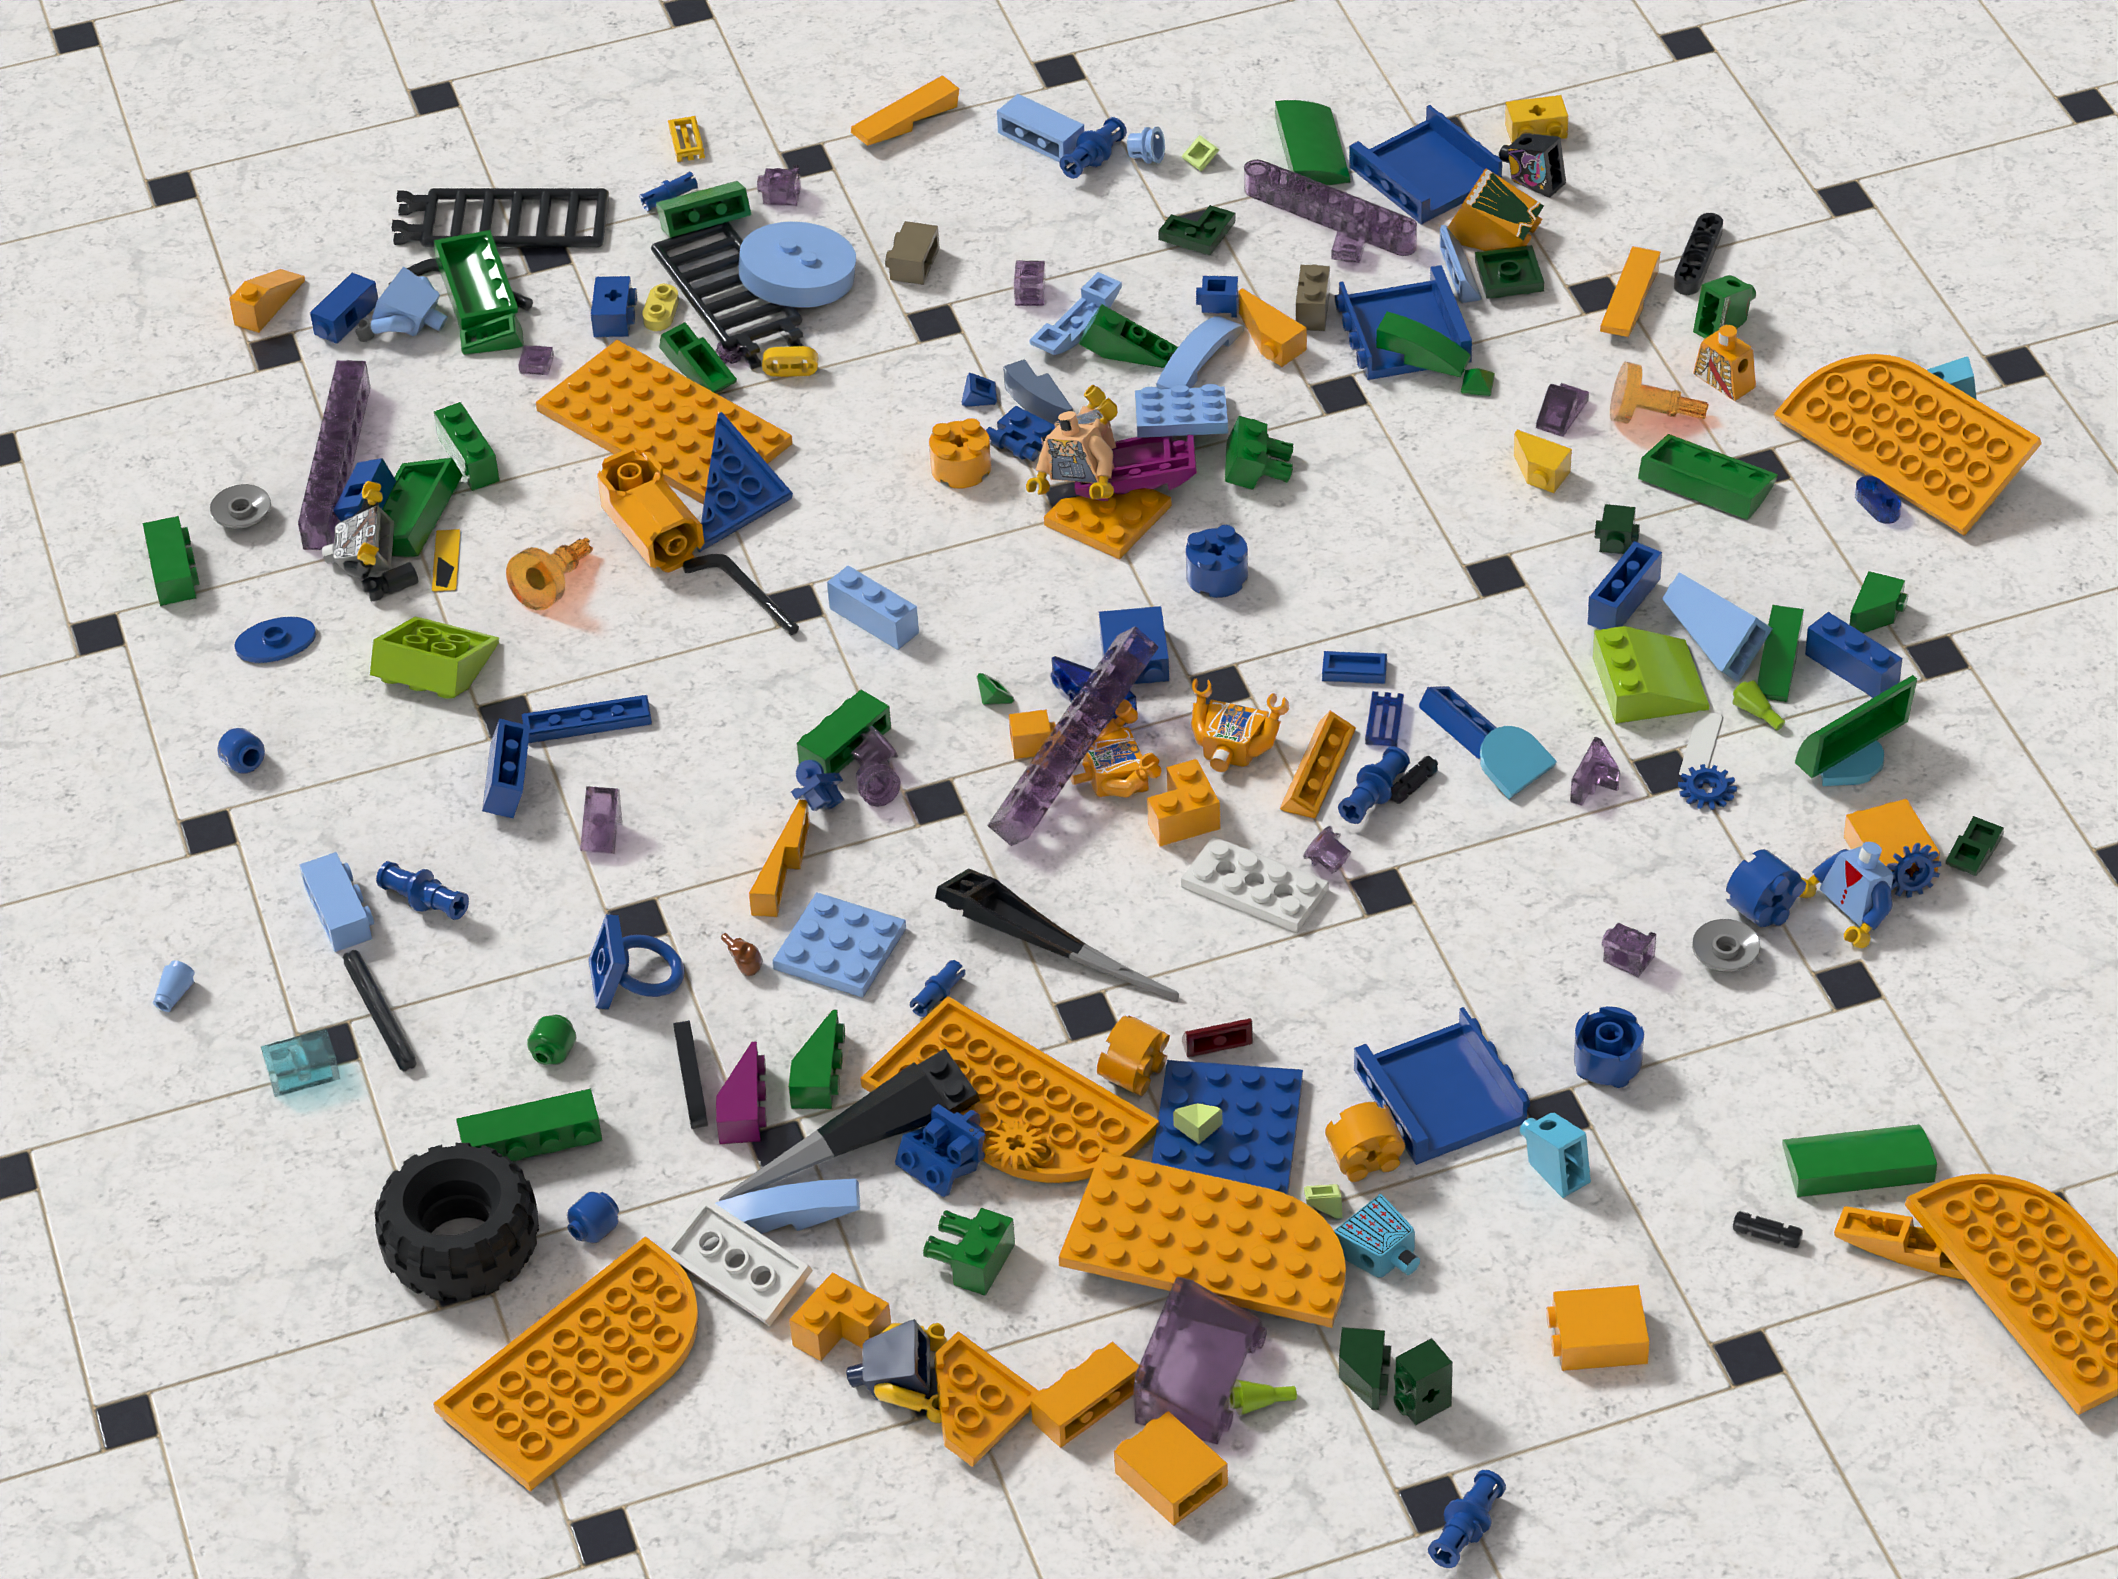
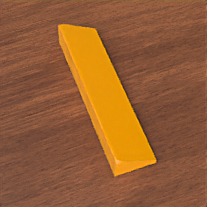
[1280,710,1356,818]

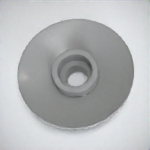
[210,484,271,528]
[1692,919,1760,972]

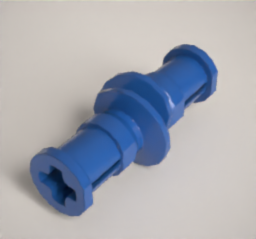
[1059,117,1127,179]
[1338,746,1410,824]
[376,861,469,920]
[1428,1470,1506,1568]

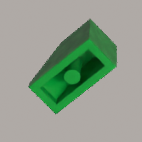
[1849,571,1908,633]

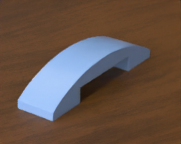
[1029,272,1122,355]
[1156,316,1244,389]

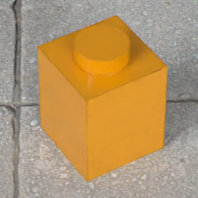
[1009,709,1057,759]

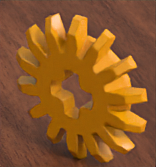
[985,1120,1047,1171]

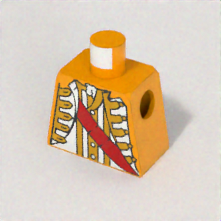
[1693,325,1756,401]

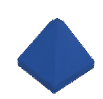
[961,372,997,407]

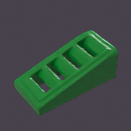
[460,313,524,355]

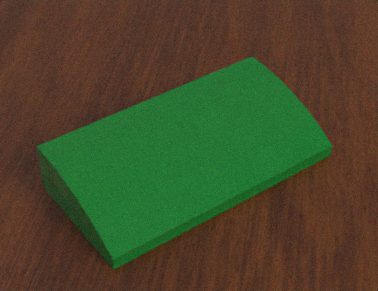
[1275,100,1350,189]
[434,230,518,330]
[1638,434,1778,520]
[382,458,463,557]
[1795,675,1917,778]
[1782,1124,1937,1197]

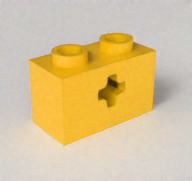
[1505,95,1568,144]

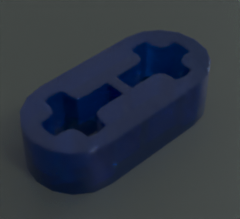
[1855,476,1901,524]

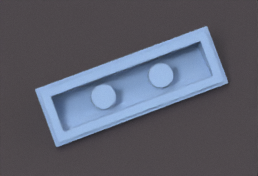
[1439,225,1482,303]

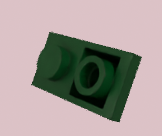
[1339,1327,1392,1410]

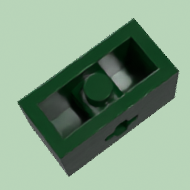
[1393,1338,1453,1426]

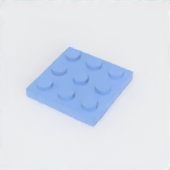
[1135,384,1228,438]
[772,892,906,998]

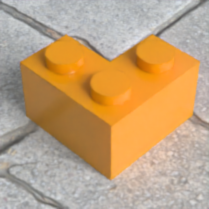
[1147,759,1220,847]
[789,1272,891,1361]

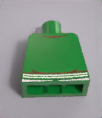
[1693,275,1756,339]

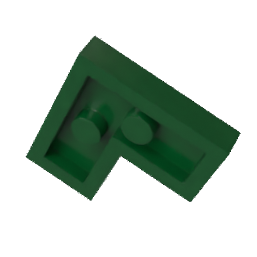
[1158,205,1236,255]

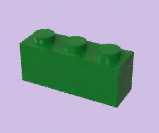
[656,181,752,237]
[433,402,500,491]
[142,516,200,606]
[797,689,891,773]

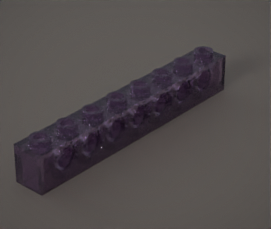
[298,360,371,550]
[987,626,1159,846]

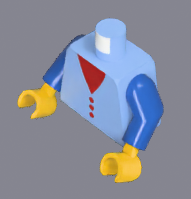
[1799,842,1893,948]

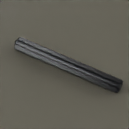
[343,950,417,1071]

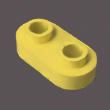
[642,283,679,331]

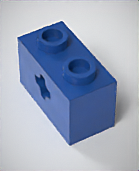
[591,276,637,337]

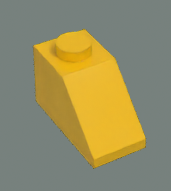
[1514,429,1572,493]

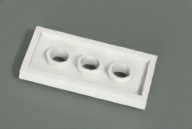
[1181,836,1329,933]
[664,1197,813,1326]

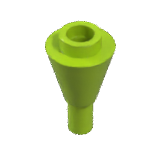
[1732,680,1785,731]
[1228,1379,1297,1416]

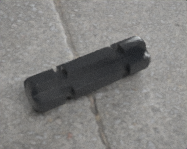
[1390,756,1438,804]
[1733,1211,1803,1248]

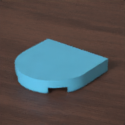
[1480,726,1557,799]
[1820,740,1884,786]

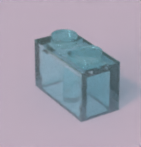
[261,1028,340,1097]

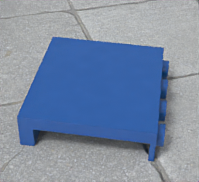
[1349,105,1503,225]
[1335,265,1472,380]
[1354,1007,1530,1165]

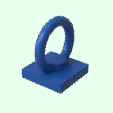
[588,914,685,1010]

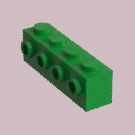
[456,1088,603,1161]

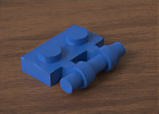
[986,406,1055,461]

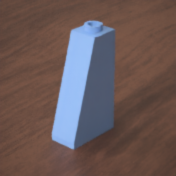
[1662,572,1773,682]

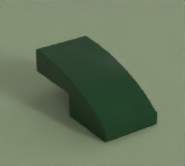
[1945,816,2004,876]

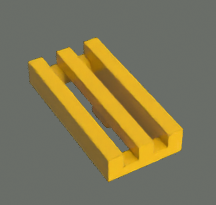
[668,116,705,162]

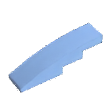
[715,1179,860,1234]

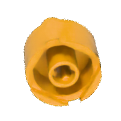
[929,418,991,488]
[1097,1015,1170,1096]
[1325,1102,1405,1182]

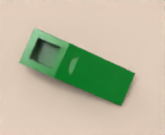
[1079,304,1178,368]
[788,1009,845,1109]

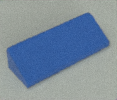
[1419,686,1497,759]

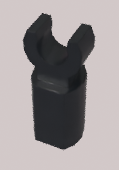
[361,562,419,602]

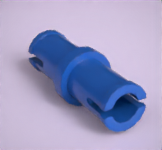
[639,171,698,211]
[910,960,966,1017]

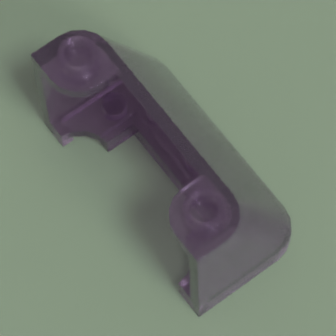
[1134,1276,1267,1445]

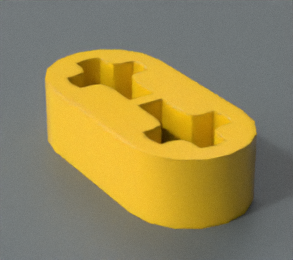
[762,346,819,377]

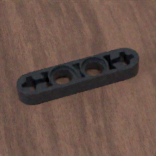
[1674,213,1723,295]
[673,1020,708,1129]

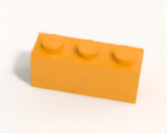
[1031,1341,1142,1448]

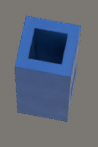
[310,272,378,344]
[333,458,396,522]

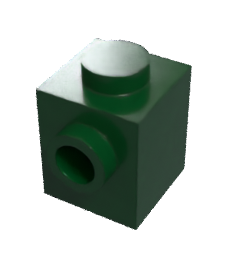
[1594,504,1640,554]

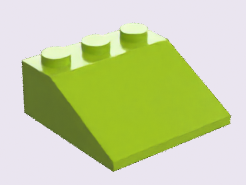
[370,616,499,699]
[1593,626,1709,724]

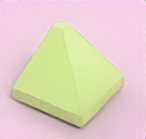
[1181,135,1219,172]
[1304,1184,1343,1218]

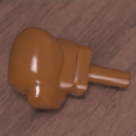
[721,933,763,976]

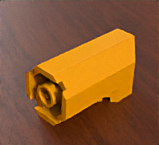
[597,449,704,573]

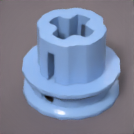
[1127,127,1165,164]

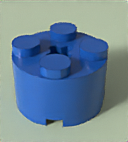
[1186,525,1248,598]
[1726,849,1806,927]
[1574,1006,1644,1088]

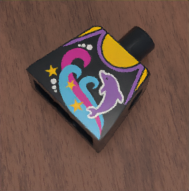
[1499,133,1566,198]

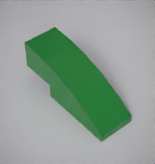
[1376,311,1471,378]
[659,322,737,393]
[1757,605,1804,702]

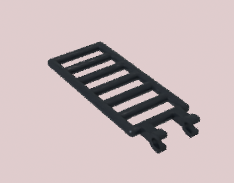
[391,188,609,248]
[651,222,803,370]

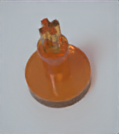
[1610,362,1709,424]
[506,537,593,610]

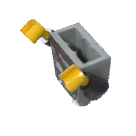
[322,481,394,579]

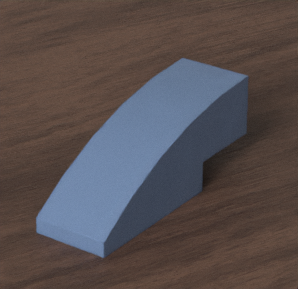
[1003,359,1073,424]

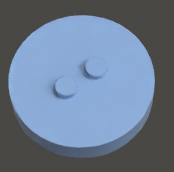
[739,222,856,307]

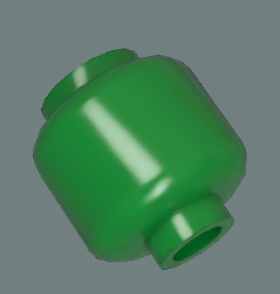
[527,1014,577,1065]

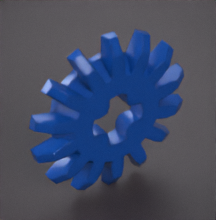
[1678,764,1737,810]
[1887,843,1942,898]

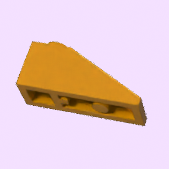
[229,269,305,333]
[1238,288,1307,367]

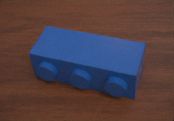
[1587,541,1662,630]
[1805,612,1903,698]
[482,719,530,818]

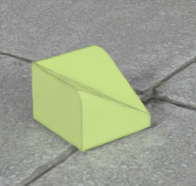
[1173,1103,1223,1144]

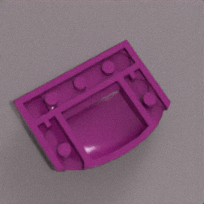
[1075,434,1197,501]

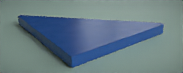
[697,412,793,552]

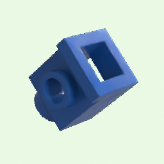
[1196,276,1238,318]

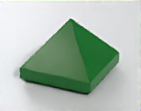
[1461,368,1495,396]
[977,673,1014,704]

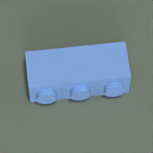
[997,94,1084,162]
[827,565,919,650]
[299,852,374,952]

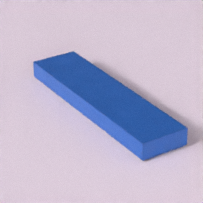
[522,695,652,743]

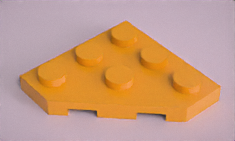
[1044,488,1172,559]
[934,1331,1039,1467]

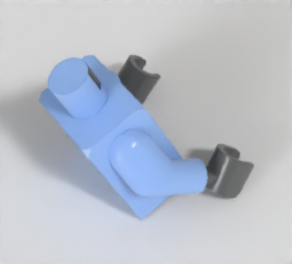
[355,267,448,342]

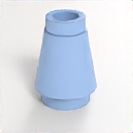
[153,960,195,1012]

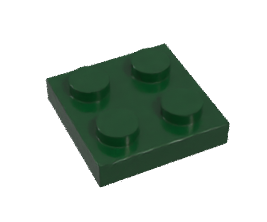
[1475,245,1544,299]

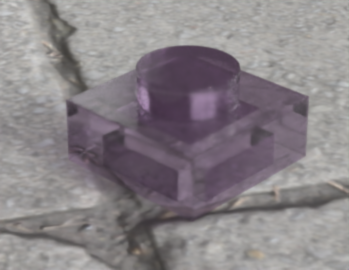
[1331,232,1366,263]
[518,345,554,375]

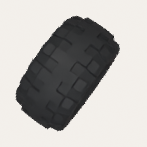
[374,1142,539,1302]

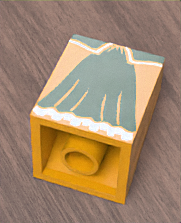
[1447,168,1544,251]

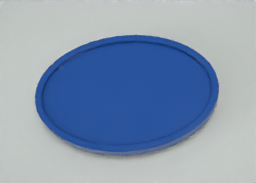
[234,617,316,663]

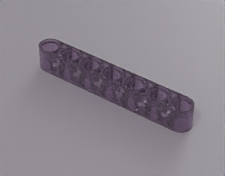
[1244,159,1417,256]

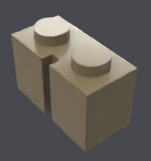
[885,221,940,285]
[1296,264,1330,331]

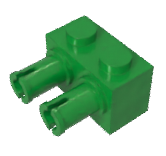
[1225,416,1294,490]
[923,1208,1015,1296]

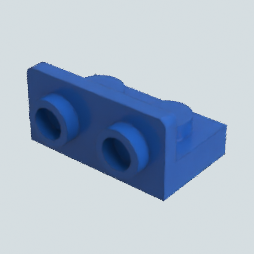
[895,1126,978,1197]

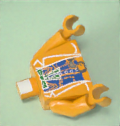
[1191,678,1289,772]
[1068,699,1161,798]

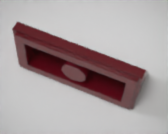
[1182,1018,1253,1057]

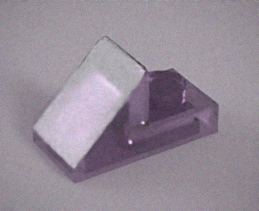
[1536,383,1589,437]
[1570,737,1620,806]
[580,786,623,854]

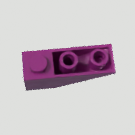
[716,1041,767,1144]

